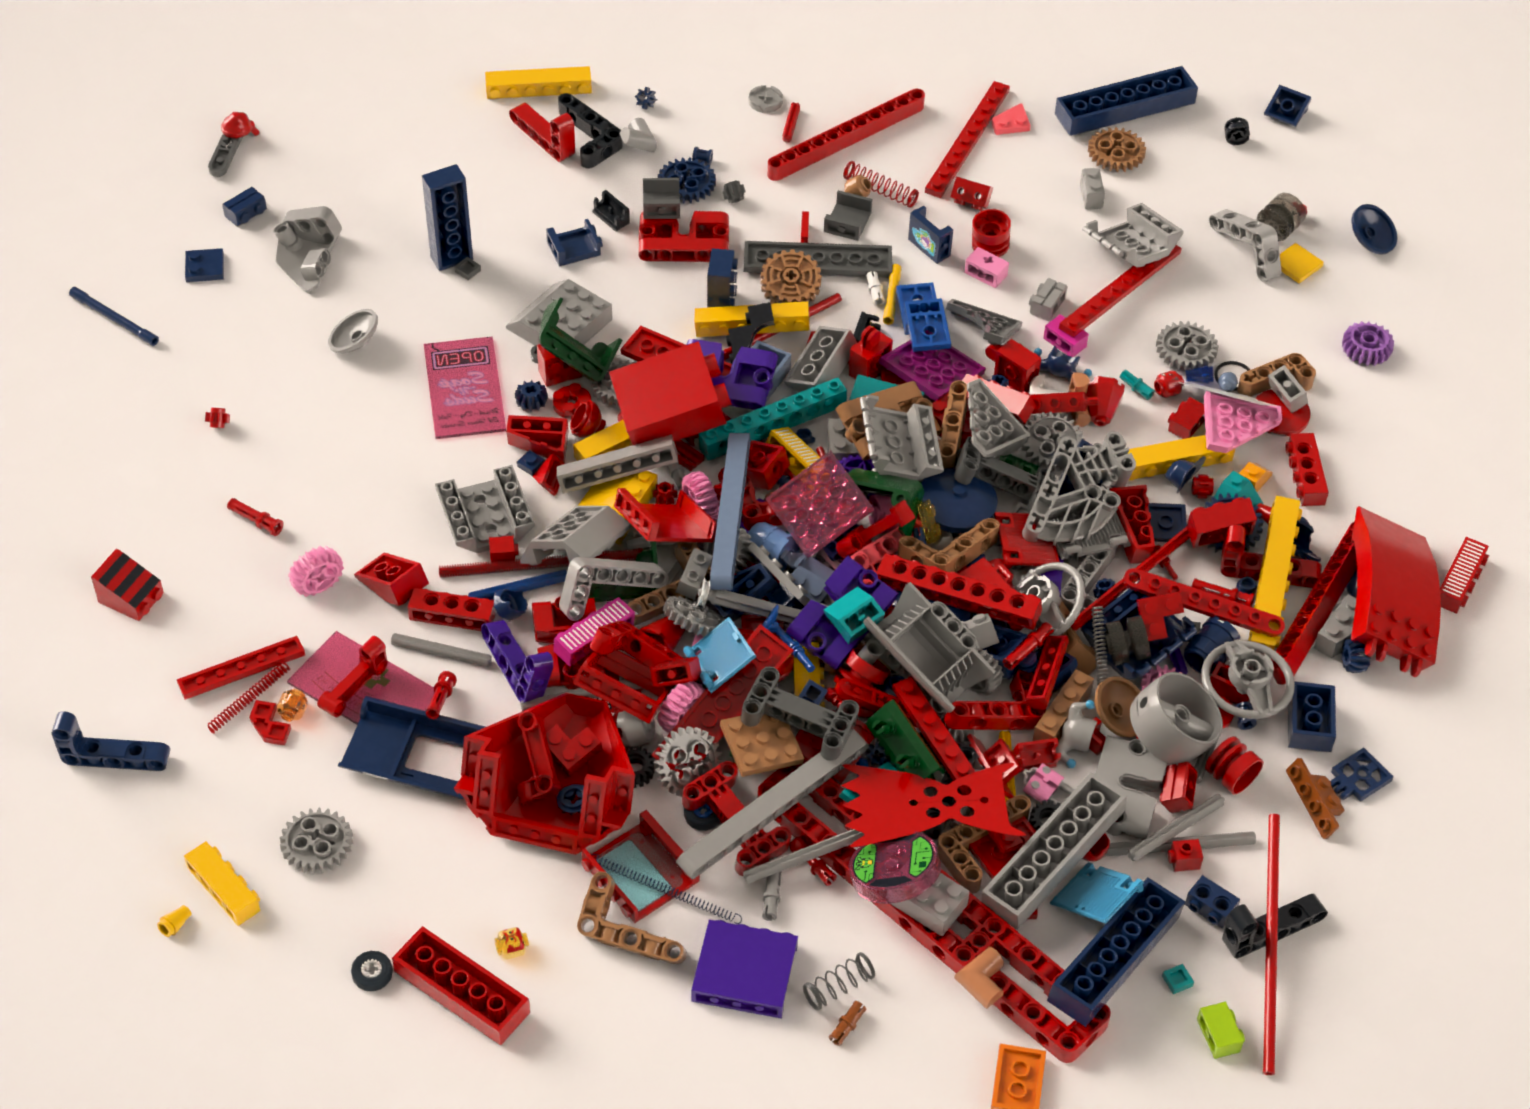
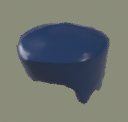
[494,589,528,621]

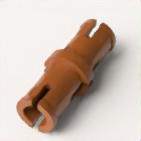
[829,1001,867,1046]

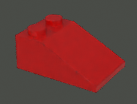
[354,552,429,606]

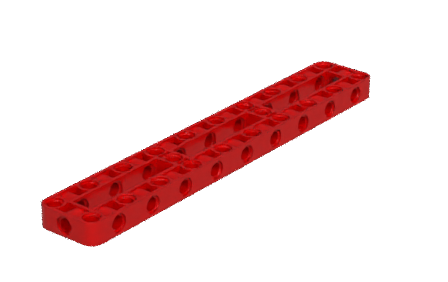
[757,756,1111,1063]

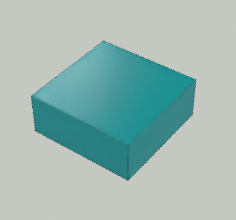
[1162,964,1194,995]

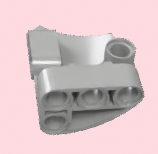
[274,206,342,293]

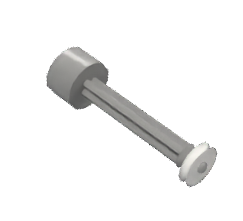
[697,578,829,645]

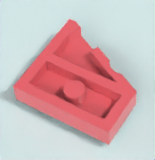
[992,103,1030,135]

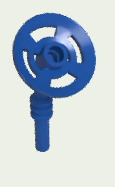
[762,604,815,672]

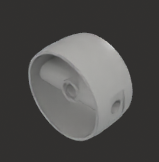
[1130,672,1223,765]

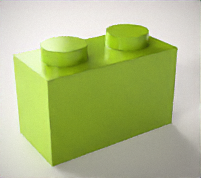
[1197,1001,1245,1059]

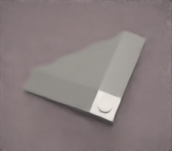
[967,378,1031,458]

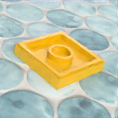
[1280,243,1324,284]

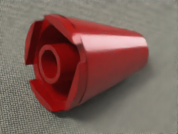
[637,616,686,651]

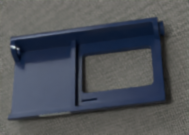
[338,696,485,800]

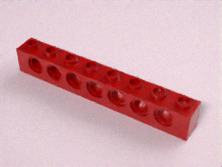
[876,554,1042,630]

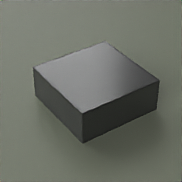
[454,257,481,280]

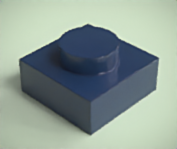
[517,450,545,476]

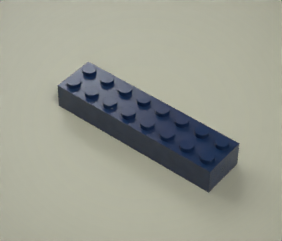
[1055,66,1198,136]
[1047,877,1186,1027]

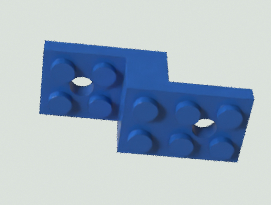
[896,282,951,352]

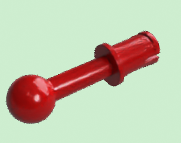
[789,838,837,886]

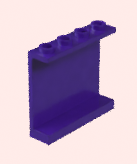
[691,919,798,1019]

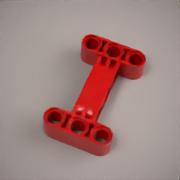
[682,761,792,876]

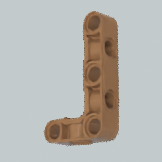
[938,380,968,469]
[898,518,1000,572]
[577,871,687,964]

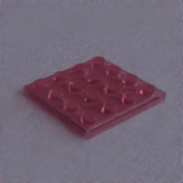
[765,451,875,558]

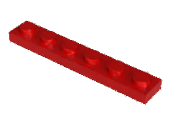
[176,635,305,700]

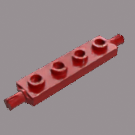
[1031,392,1099,414]

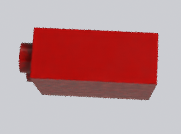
[609,341,732,445]

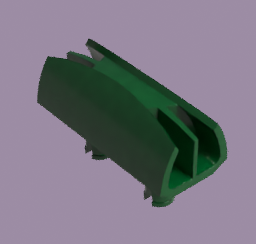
[865,699,945,790]

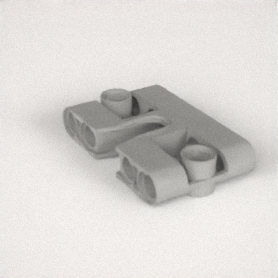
[1095,735,1168,839]

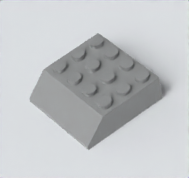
[506,279,612,346]

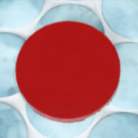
[1256,389,1311,436]

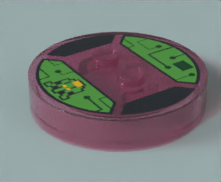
[849,831,941,904]

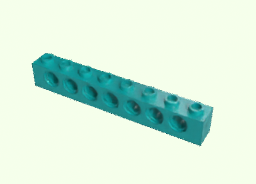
[699,377,847,461]

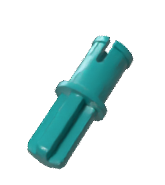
[1119,370,1155,400]

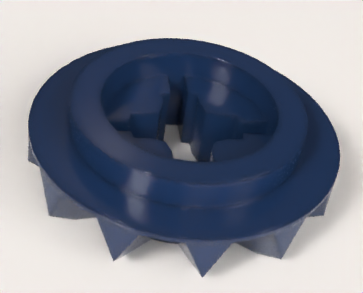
[557,784,584,815]

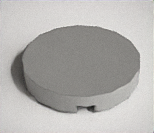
[748,85,783,113]

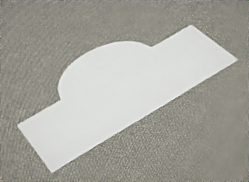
[1178,382,1277,406]

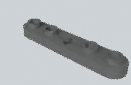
[208,113,248,177]

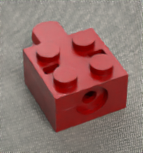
[849,326,893,380]
[985,339,1041,393]
[747,440,790,491]

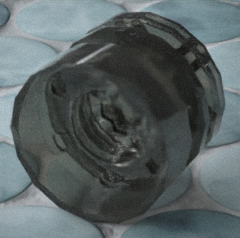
[1256,192,1306,242]

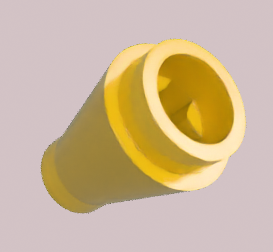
[157,905,192,937]

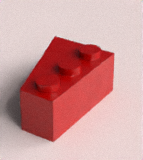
[506,415,569,463]

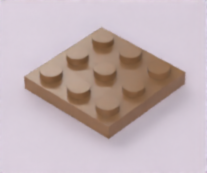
[720,714,804,777]

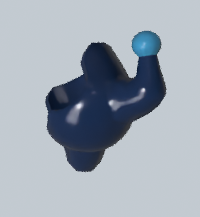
[1034,346,1092,382]

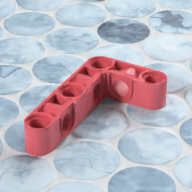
[850,520,925,584]

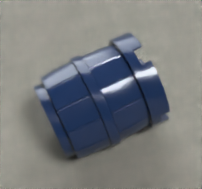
[1184,616,1241,674]

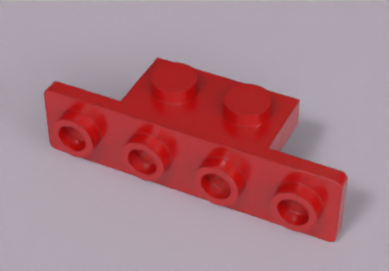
[967,734,1023,799]

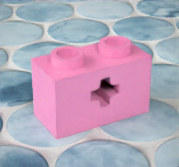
[964,247,1009,288]

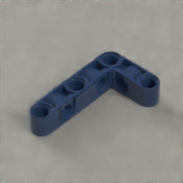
[51,711,171,771]

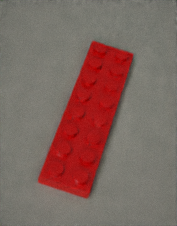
[651,624,794,780]

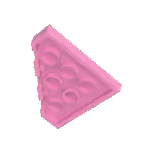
[1204,391,1282,453]

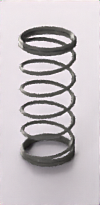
[803,952,875,1010]

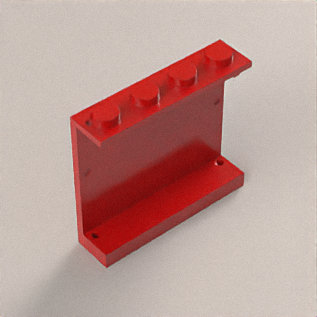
[614,488,717,542]

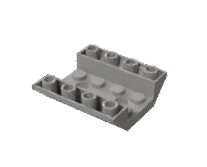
[435,465,535,553]
[520,505,632,566]

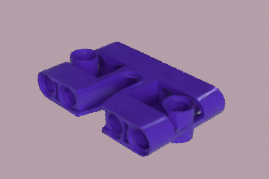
[686,339,779,410]
[786,556,899,671]

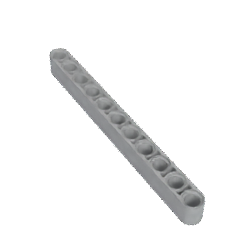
[676,729,869,879]

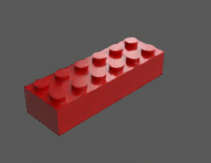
[392,926,531,1046]

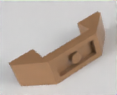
[1049,601,1102,675]

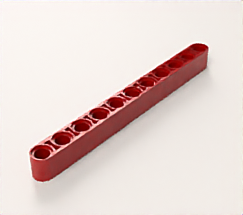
[767,88,925,181]
[1271,521,1357,685]

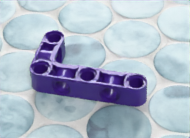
[481,620,553,703]

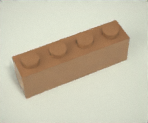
[1033,669,1095,741]

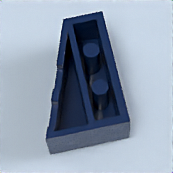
[714,563,779,623]

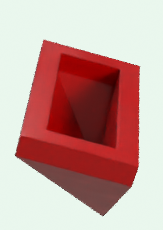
[533,454,565,496]

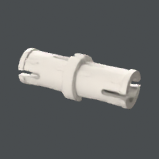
[866,271,885,306]

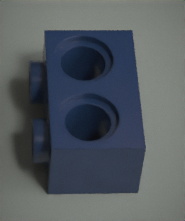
[1185,875,1240,929]

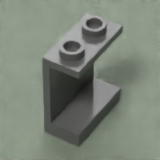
[643,178,680,219]
[824,190,873,241]

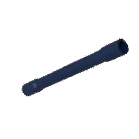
[69,286,159,346]

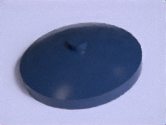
[919,468,998,533]

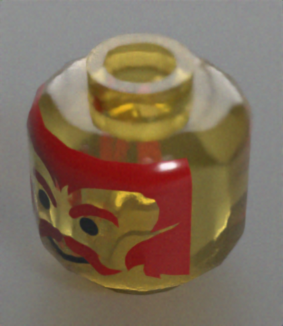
[494,927,529,959]

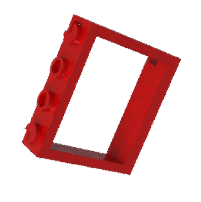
[573,650,675,724]

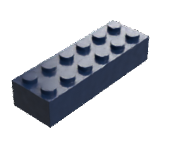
[421,164,473,271]

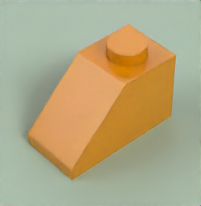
[1239,462,1273,492]

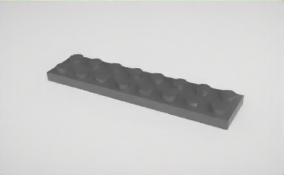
[743,241,892,277]

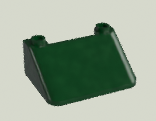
[539,297,623,382]

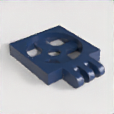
[1330,747,1394,802]

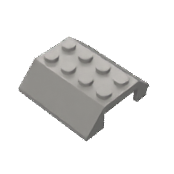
[1082,203,1184,267]
[860,395,944,480]

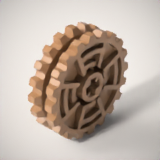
[760,249,822,305]

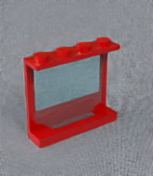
[581,809,700,923]

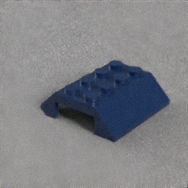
[1080,582,1197,680]

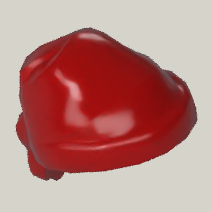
[221,112,260,138]

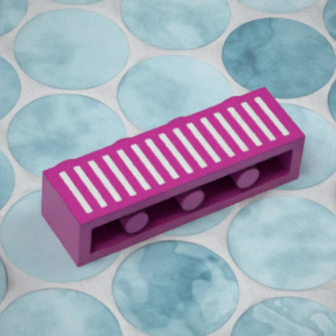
[553,597,635,667]

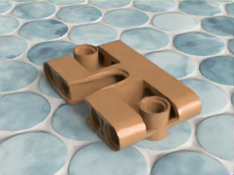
[835,381,942,461]

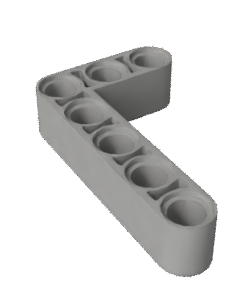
[1060,545,1118,615]
[559,557,669,621]

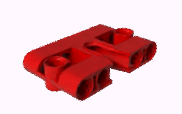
[638,211,729,262]
[532,596,604,690]

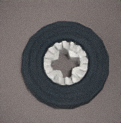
[351,951,393,991]

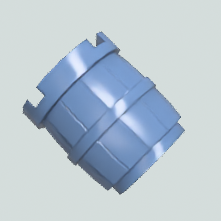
[748,522,801,573]

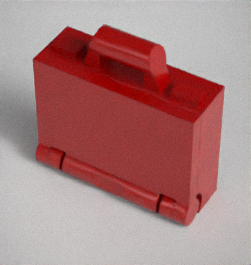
[959,557,1014,602]

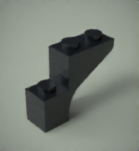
[726,302,775,364]

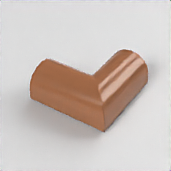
[1068,372,1091,427]
[954,947,1004,1009]

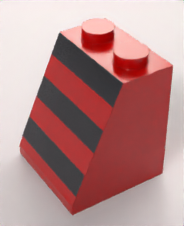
[91,548,164,621]

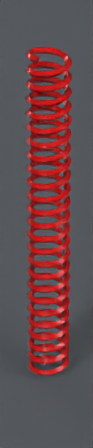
[208,662,290,734]

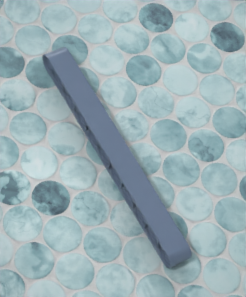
[710,433,750,590]

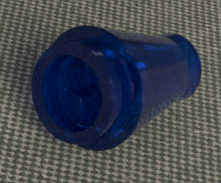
[1186,365,1214,384]

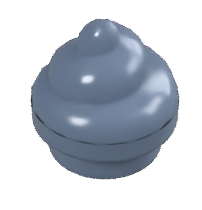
[1218,372,1238,391]

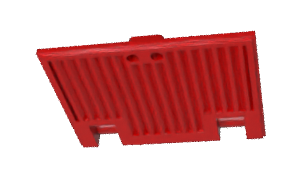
[994,512,1060,569]

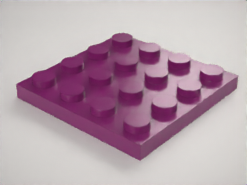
[879,330,986,401]

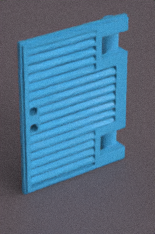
[683,617,756,693]
[1050,862,1144,924]

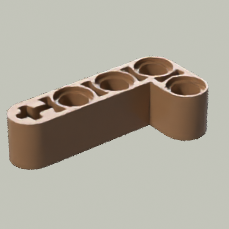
[1237,353,1316,397]

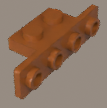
[1286,758,1345,839]

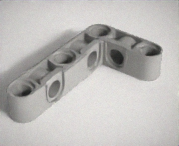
[1209,209,1281,282]

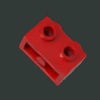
[950,176,993,210]

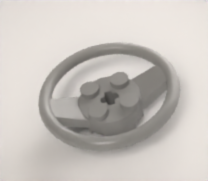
[1007,562,1085,643]
[1201,639,1295,719]

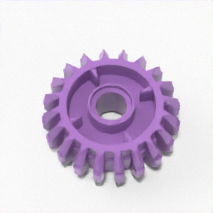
[1342,321,1394,366]

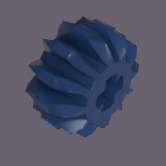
[515,380,548,412]
[1341,639,1371,673]

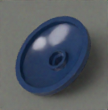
[1351,204,1397,255]

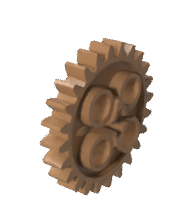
[1088,127,1146,172]

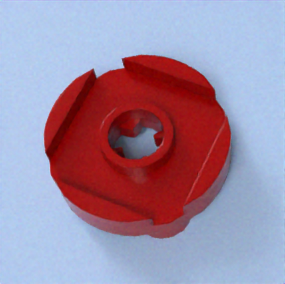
[553,383,591,419]

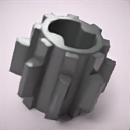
[722,180,746,203]

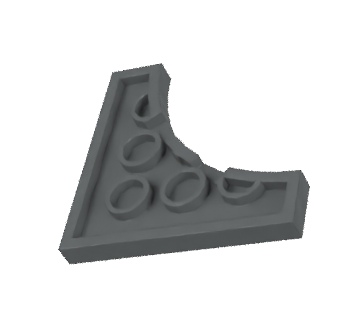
[946,299,1023,345]

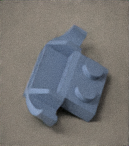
[780,549,834,604]

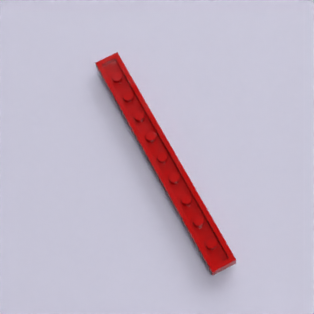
[925,81,1010,198]
[1058,245,1182,338]
[892,677,1023,855]

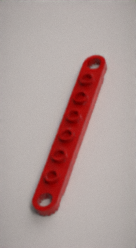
[1123,568,1285,637]

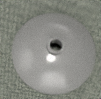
[328,309,378,353]

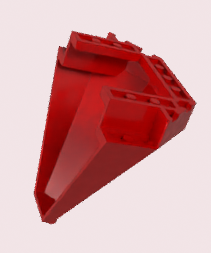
[454,693,635,855]

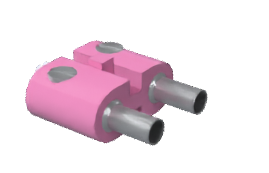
[1022,763,1075,805]

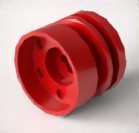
[972,209,1011,257]
[834,648,890,690]
[1205,736,1264,795]

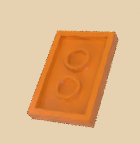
[991,1043,1046,1109]

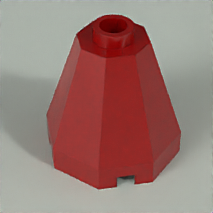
[1086,376,1125,427]

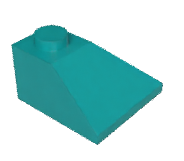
[1210,471,1263,507]

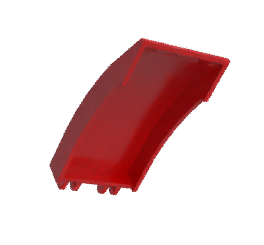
[1351,506,1441,678]

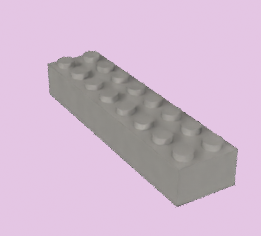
[981,772,1127,930]

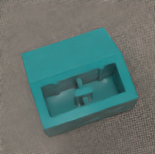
[823,587,885,644]

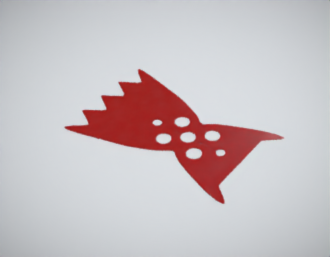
[842,763,1026,848]

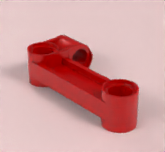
[836,500,916,558]
[317,636,388,718]
[516,712,561,805]

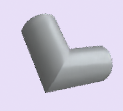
[619,118,657,152]

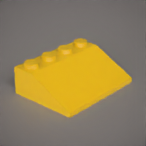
[578,471,658,545]

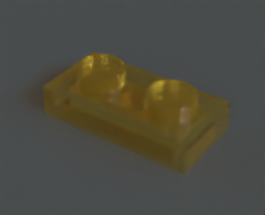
[917,499,941,544]

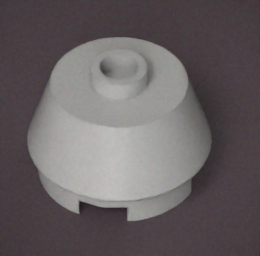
[617,711,655,749]

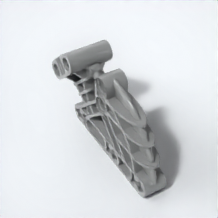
[1022,431,1136,546]

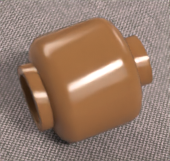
[844,175,872,197]

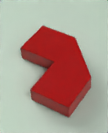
[249,700,291,746]

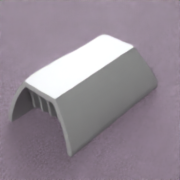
[863,582,996,713]

